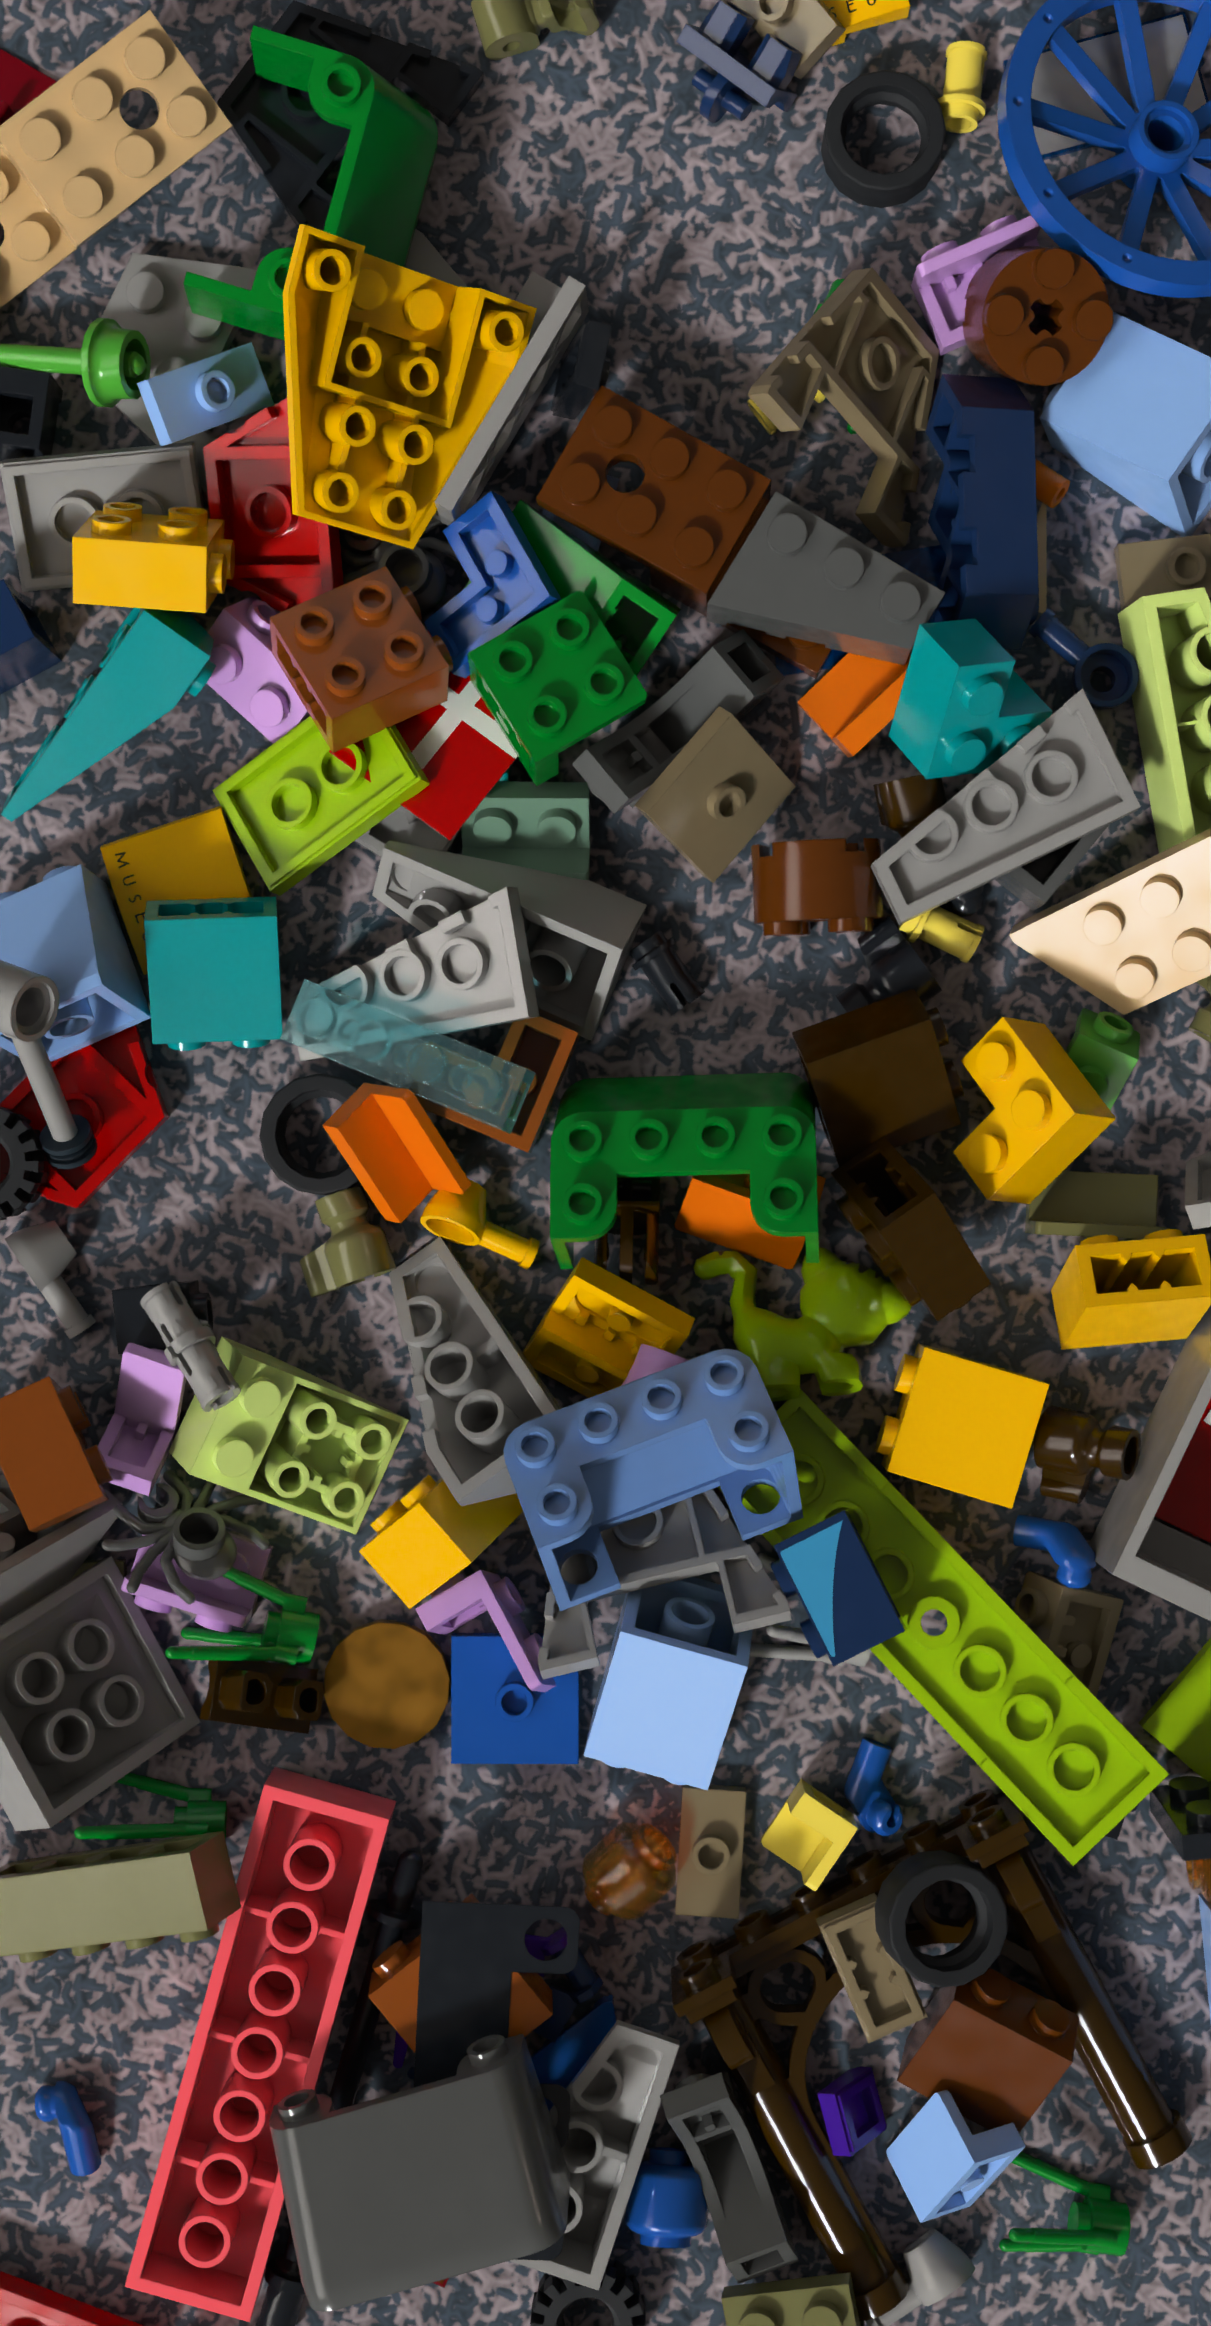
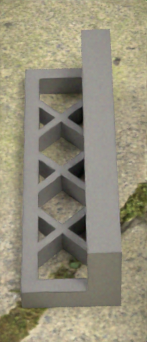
[433,271,589,526]

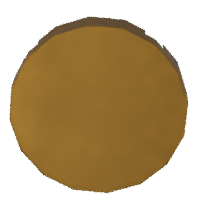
[324,1619,451,1749]

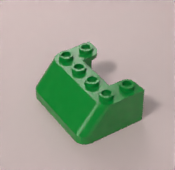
[550,1072,819,1269]

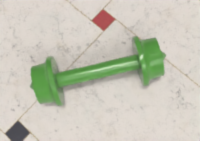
[0,318,151,408]

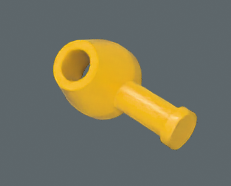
[420,1179,540,1270]

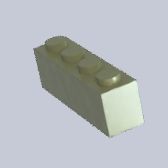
[0,1831,241,1963]

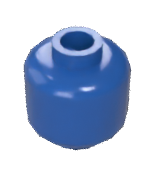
[625,2147,708,2248]

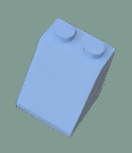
[1040,312,1211,537]
[0,864,151,1062]
[583,1577,753,1791]

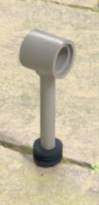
[0,960,97,1169]

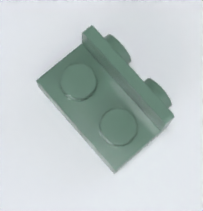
[461,781,590,880]

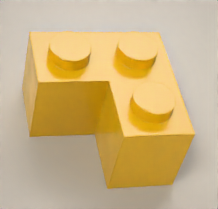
[953,1017,1116,1204]
[359,1474,523,1609]

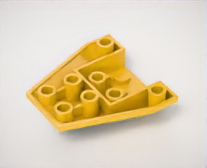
[283,224,537,549]

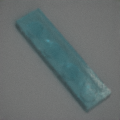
[280,979,536,1134]

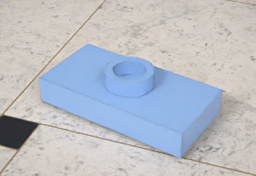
[137,342,274,446]

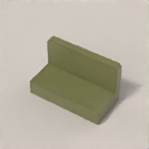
[1025,1171,1165,1239]

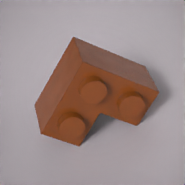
[413,1016,580,1153]
[0,1376,113,1533]

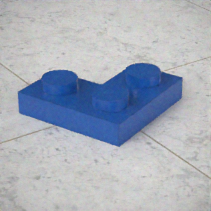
[424,491,562,678]

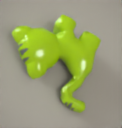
[693,1248,912,1402]

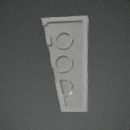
[871,688,1141,925]
[290,887,539,1062]

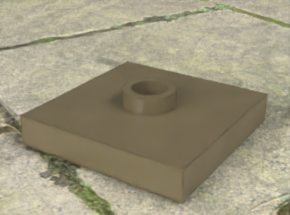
[634,706,796,883]

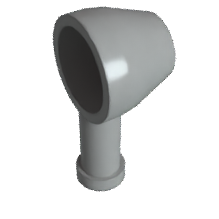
[5,1220,96,1339]
[866,2229,975,2326]

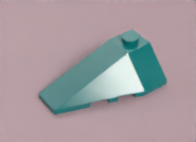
[1,608,216,822]

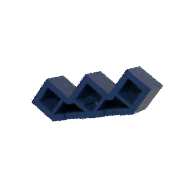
[926,374,1039,650]

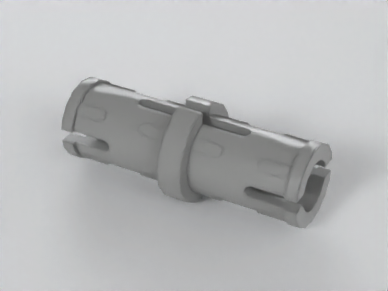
[140,1281,241,1412]

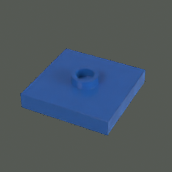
[451,1633,579,1764]

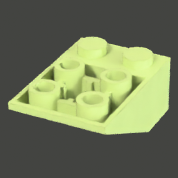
[168,1336,409,1535]

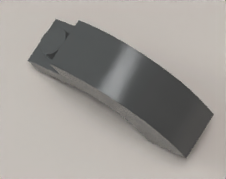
[572,629,785,814]
[660,2072,799,2284]

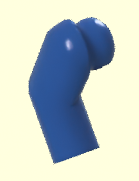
[1013,1514,1096,1588]
[844,1737,903,1836]
[35,2080,101,2176]

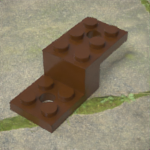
[536,385,833,679]

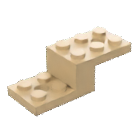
[0,10,232,309]

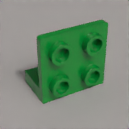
[468,591,647,787]

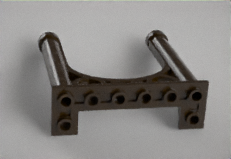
[671,1789,1192,2321]

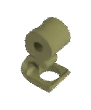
[471,0,599,61]

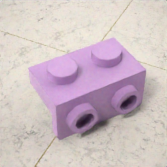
[911,215,1042,355]
[207,596,310,744]

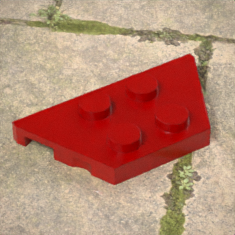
[203,398,344,612]
[0,1024,169,1208]

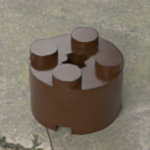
[962,246,1114,386]
[751,838,884,936]

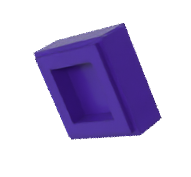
[817,2066,887,2157]

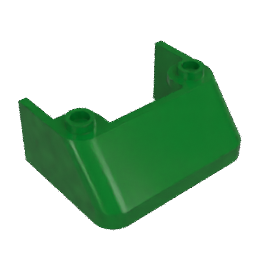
[183,25,438,341]

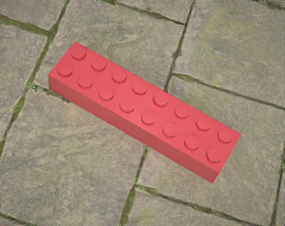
[124,1767,396,2322]

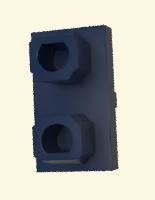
[676,0,802,123]

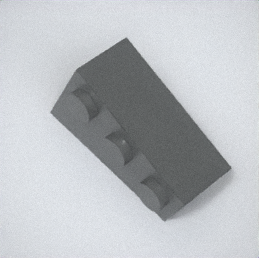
[706,492,945,665]

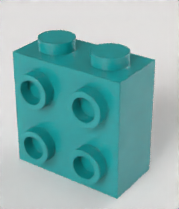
[144,896,283,1051]

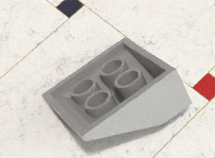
[0,1556,200,1831]

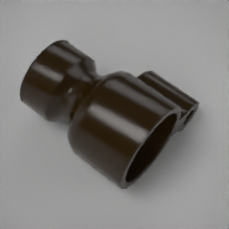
[873,774,947,839]
[1034,1405,1141,1504]

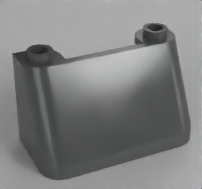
[269,2034,571,2312]

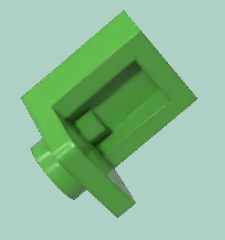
[1066,1008,1140,1110]

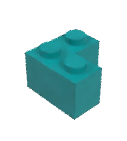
[889,618,1053,779]

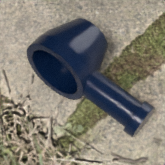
[1028,607,1139,710]

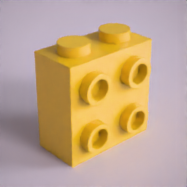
[72,502,235,613]
[1051,1229,1211,1350]
[875,1343,1049,1509]

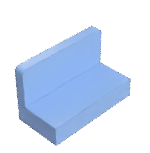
[886,2090,1026,2223]

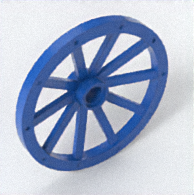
[997,0,1211,298]

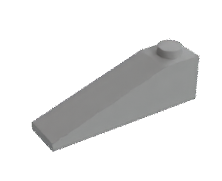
[372,840,647,1041]
[389,1237,561,1506]
[510,2020,680,2291]

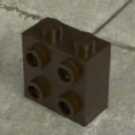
[792,988,964,1167]
[831,1136,991,1321]

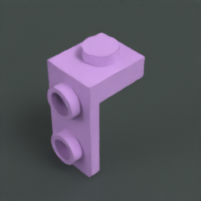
[98,1343,186,1496]
[416,1569,556,1693]

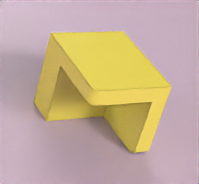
[761,1779,858,1891]

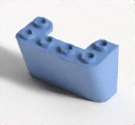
[503,1349,804,1611]

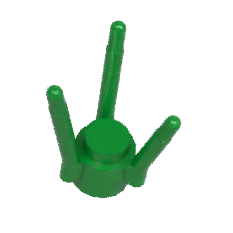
[165,1567,320,1665]
[74,1773,227,1841]
[999,2151,1131,2257]

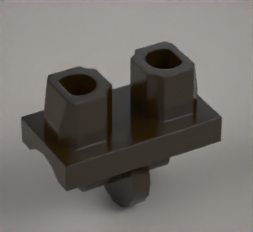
[200,1660,324,1734]

